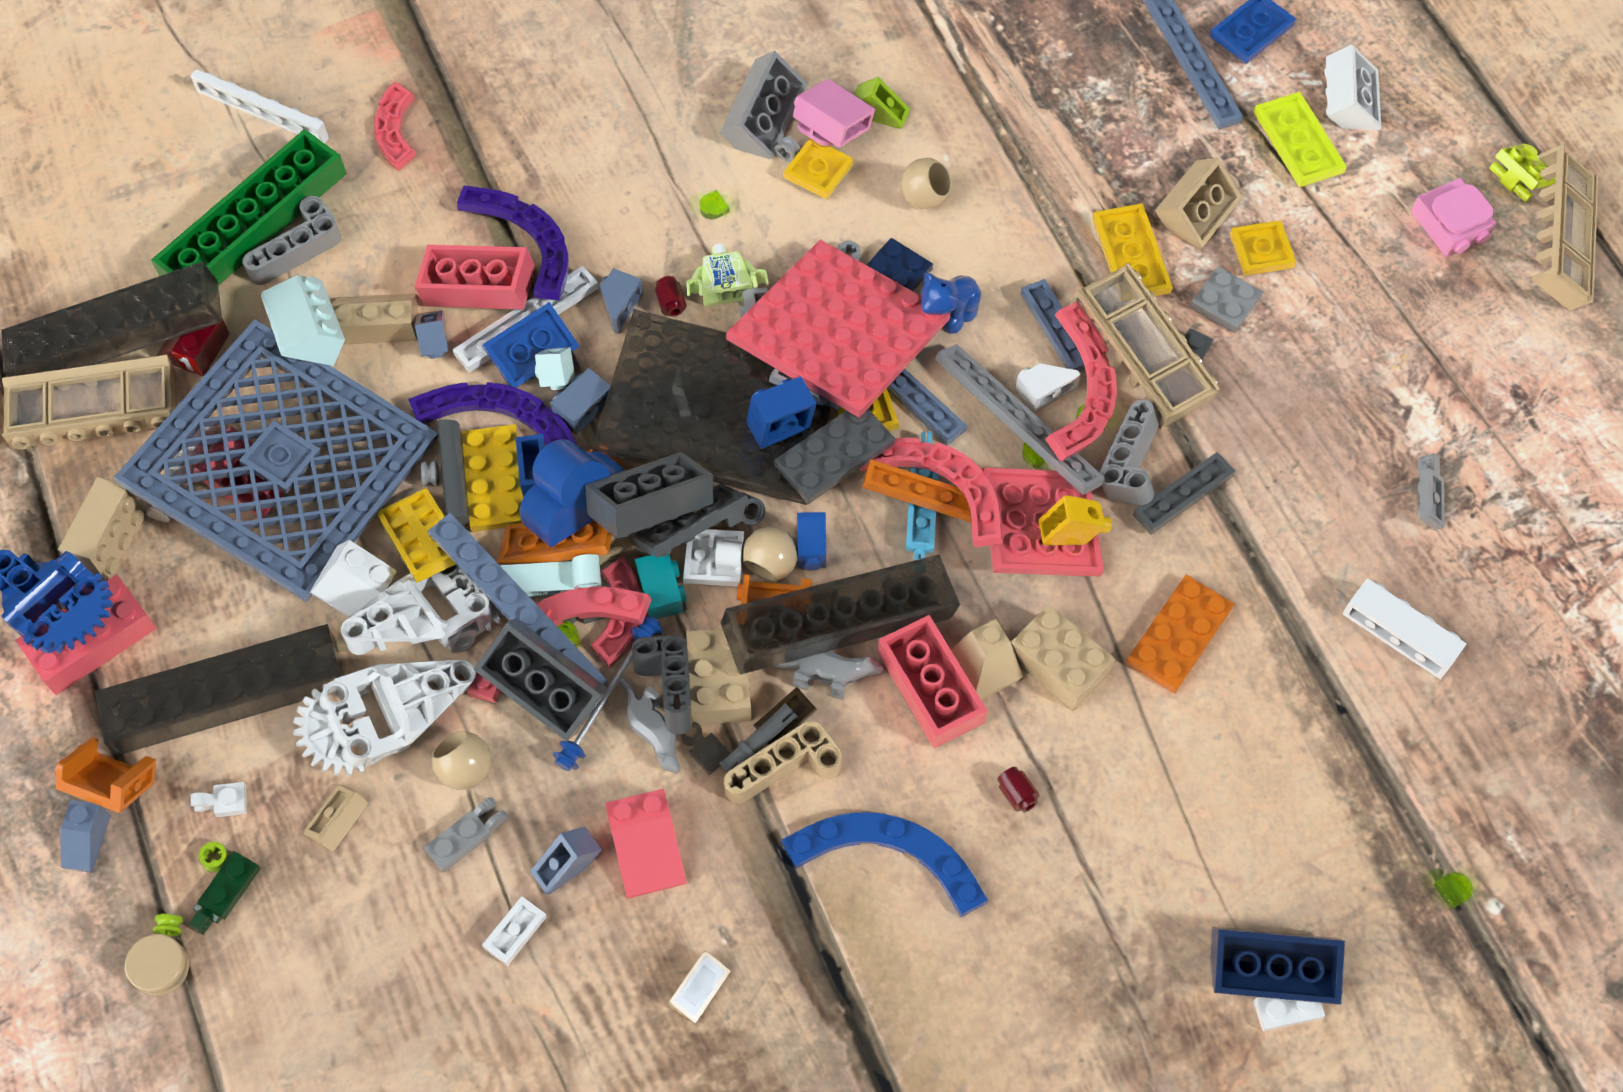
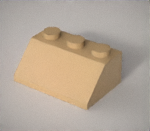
[1155,158,1242,248]
[332,293,418,345]

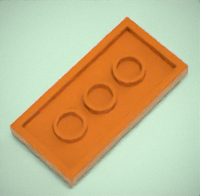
[497,520,612,565]
[1126,574,1235,694]

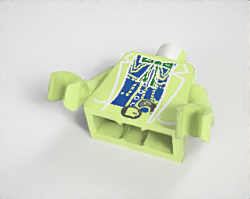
[686,244,769,306]

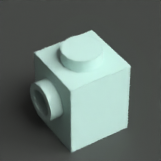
[535,347,575,390]

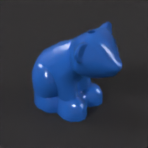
[922,272,981,334]

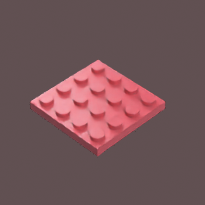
[982,467,1104,577]

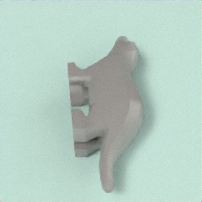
[767,648,884,700]
[618,678,680,774]

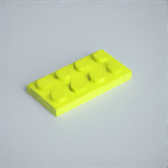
[1253,92,1347,188]

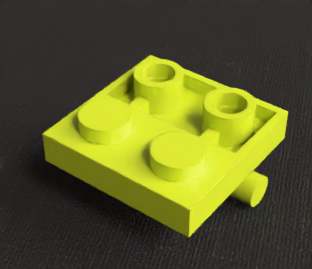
[1489,144,1556,203]

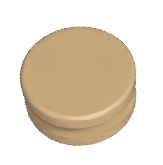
[125,934,189,996]

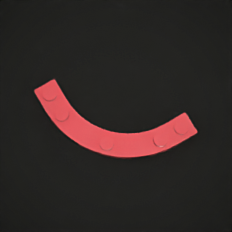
[1045,301,1117,462]
[861,438,1003,547]
[467,586,652,703]

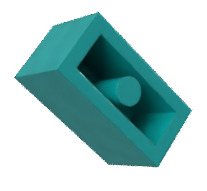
[635,554,687,619]

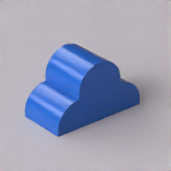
[520,440,627,548]

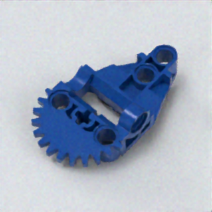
[0,550,113,653]

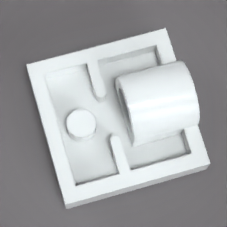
[683,529,745,587]

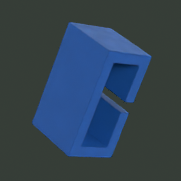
[515,434,546,497]

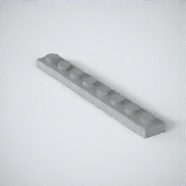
[935,344,1105,495]

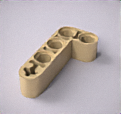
[724,721,842,804]

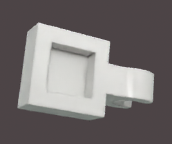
[191,782,247,818]

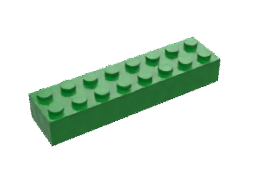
[151,129,347,305]

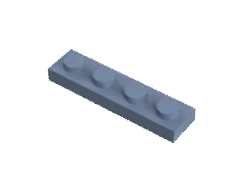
[1020,279,1085,372]

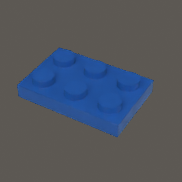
[1210,0,1296,64]
[482,302,580,388]

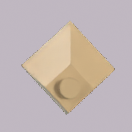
[951,619,1023,700]

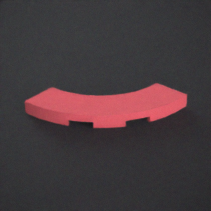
[374,81,416,171]
[591,555,640,669]

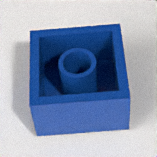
[746,376,816,449]

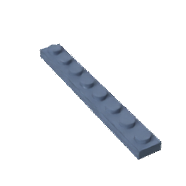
[1143,0,1243,130]
[428,513,608,686]

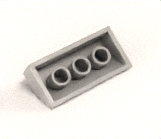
[719,51,808,159]

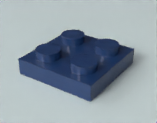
[867,237,933,291]

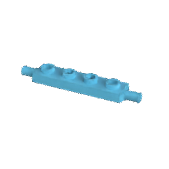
[906,431,938,569]

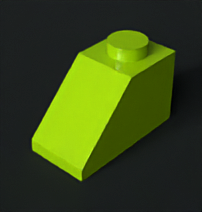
[853,77,910,129]

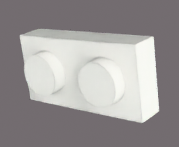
[482,896,547,966]
[1253,997,1325,1031]

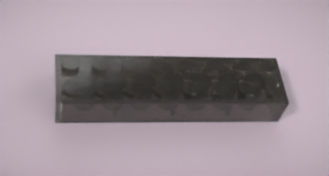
[1,261,223,377]
[720,554,960,675]
[95,624,344,756]

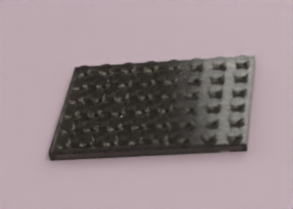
[592,309,831,505]

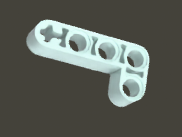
[500,554,601,597]

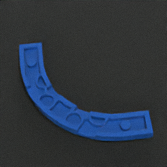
[782,812,988,917]

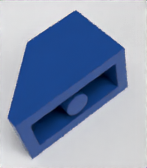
[797,512,826,571]

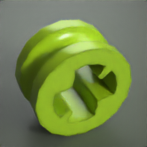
[199,842,229,872]
[153,914,183,937]

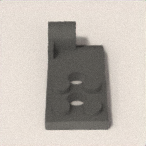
[628,483,765,558]

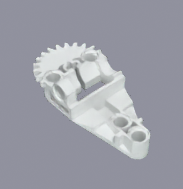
[341,564,503,655]
[293,660,476,776]

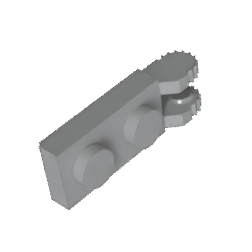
[423,797,508,873]

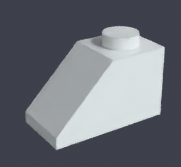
[1015,363,1081,413]

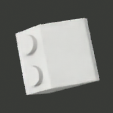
[310,540,397,617]

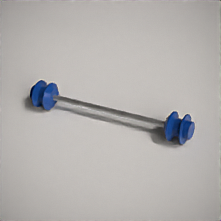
[552,615,663,771]

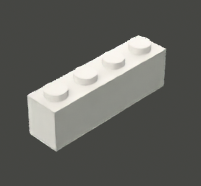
[1342,578,1467,680]

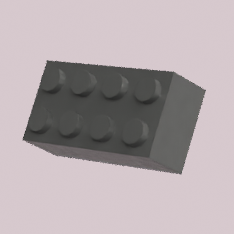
[585,452,713,539]
[473,618,609,741]

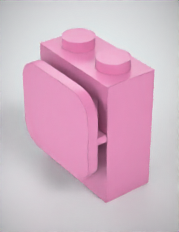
[793,79,875,148]
[1411,178,1496,257]

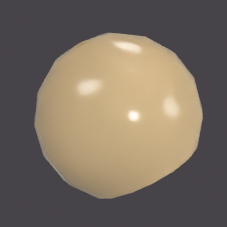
[900,158,951,209]
[742,527,798,582]
[432,731,491,790]

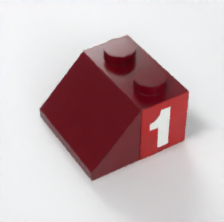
[156,308,230,377]

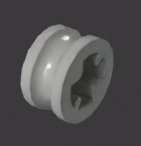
[775,136,800,162]
[838,241,861,261]
[421,461,439,486]

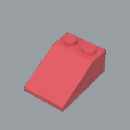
[605,788,687,899]

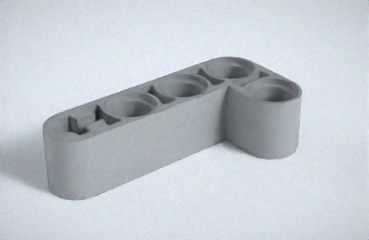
[243,196,341,285]
[1099,399,1159,505]

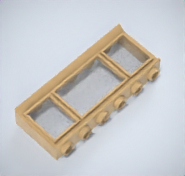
[1532,143,1598,311]
[1071,263,1220,429]
[2,355,177,449]

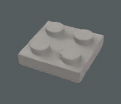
[1190,267,1263,333]

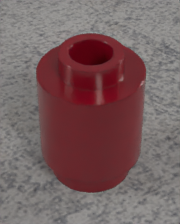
[655,276,687,317]
[997,766,1040,812]

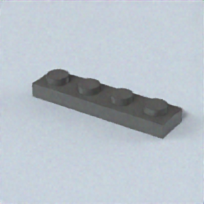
[1133,452,1236,535]

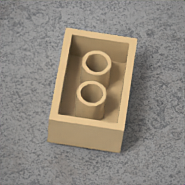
[58,476,145,581]
[1011,604,1115,711]
[686,627,752,726]

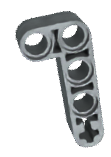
[632,635,692,735]

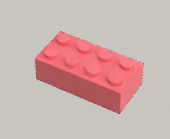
[414,245,536,310]
[15,574,157,695]
[877,615,988,749]

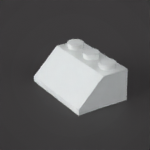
[1325,44,1382,131]

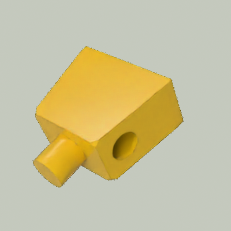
[1038,495,1112,545]

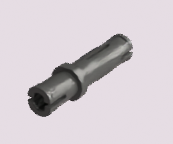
[719,703,798,772]

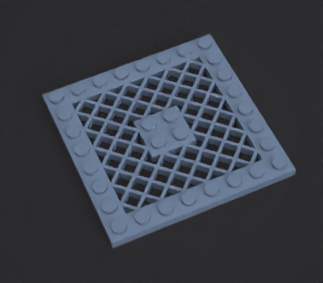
[114,319,438,602]

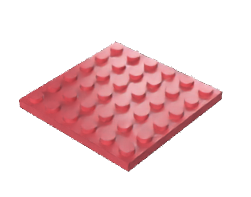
[726,239,951,418]

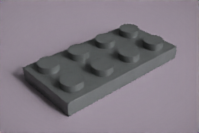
[774,409,896,504]

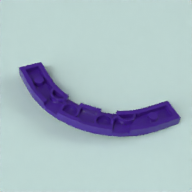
[457,185,569,301]
[408,382,577,445]

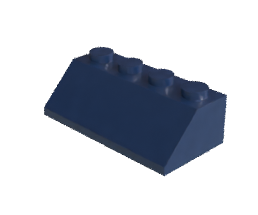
[1210,927,1345,1005]

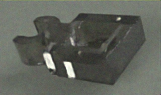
[680,722,731,775]

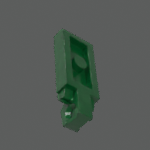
[189,851,261,935]

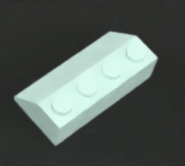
[261,275,345,366]

